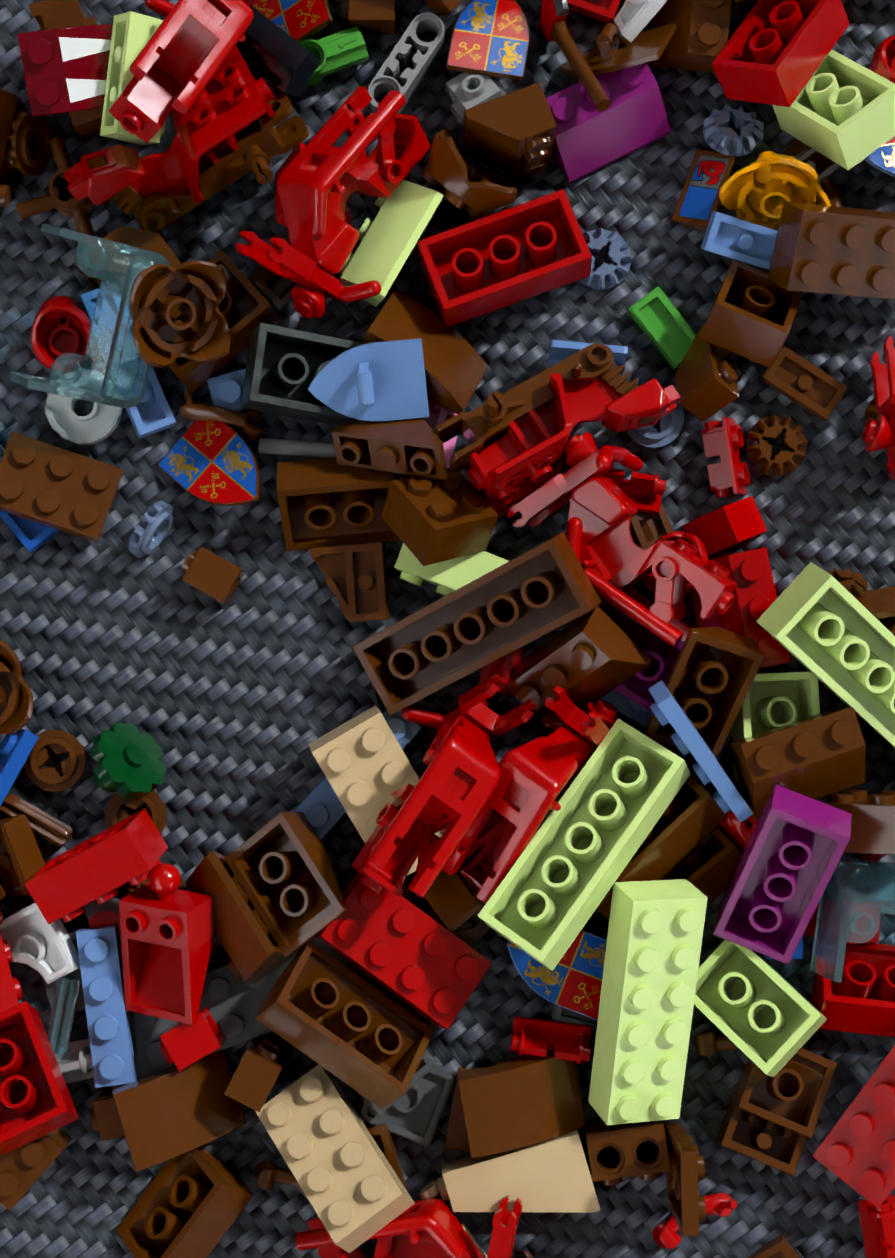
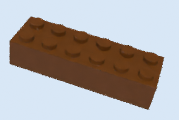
[353,532,601,715]

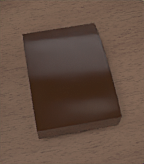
[363,290,488,414]
[715,1048,837,1175]
[111,1049,246,1172]
[458,1051,586,1158]

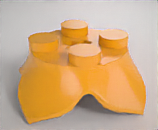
[719,151,831,231]

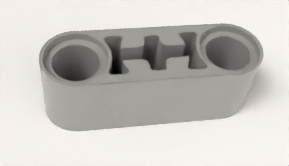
[367,12,444,114]

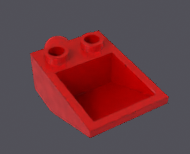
[119,863,214,1025]

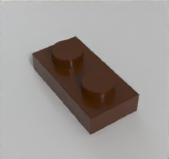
[761,346,848,422]

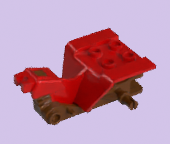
[63,45,309,232]
[433,343,681,518]

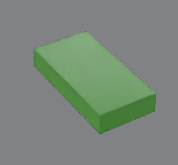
[627,286,696,371]

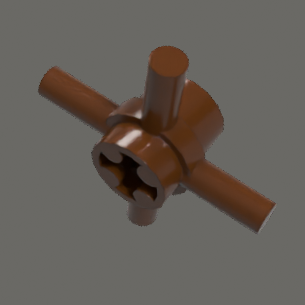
[16,137,97,250]

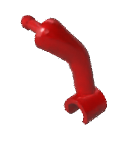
[652,1193,737,1249]

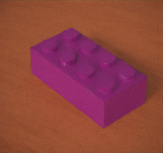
[713,784,852,964]

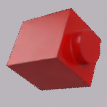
[160,1006,226,1071]

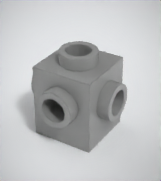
[446,72,507,126]

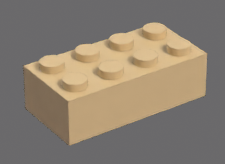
[308,705,444,876]
[255,1064,415,1253]

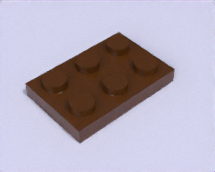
[0,431,123,543]
[665,1123,706,1236]

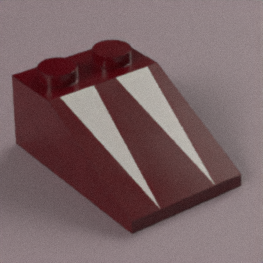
[17,24,113,117]

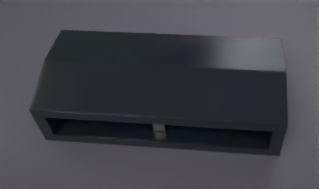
[236,4,321,97]

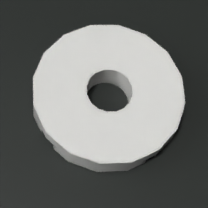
[45,368,123,445]

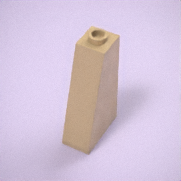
[437,1130,601,1213]

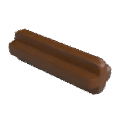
[0,794,73,847]

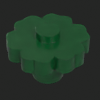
[90,722,166,800]

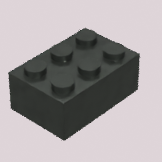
[240,323,363,426]

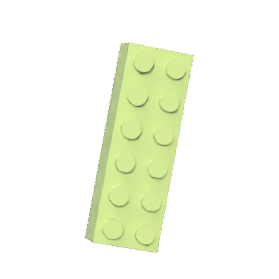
[756,562,895,749]
[478,718,691,971]
[588,879,708,1125]

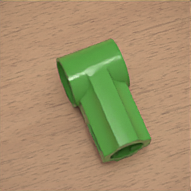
[300,26,369,85]

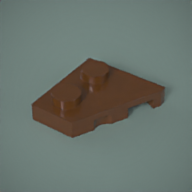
[310,542,390,623]

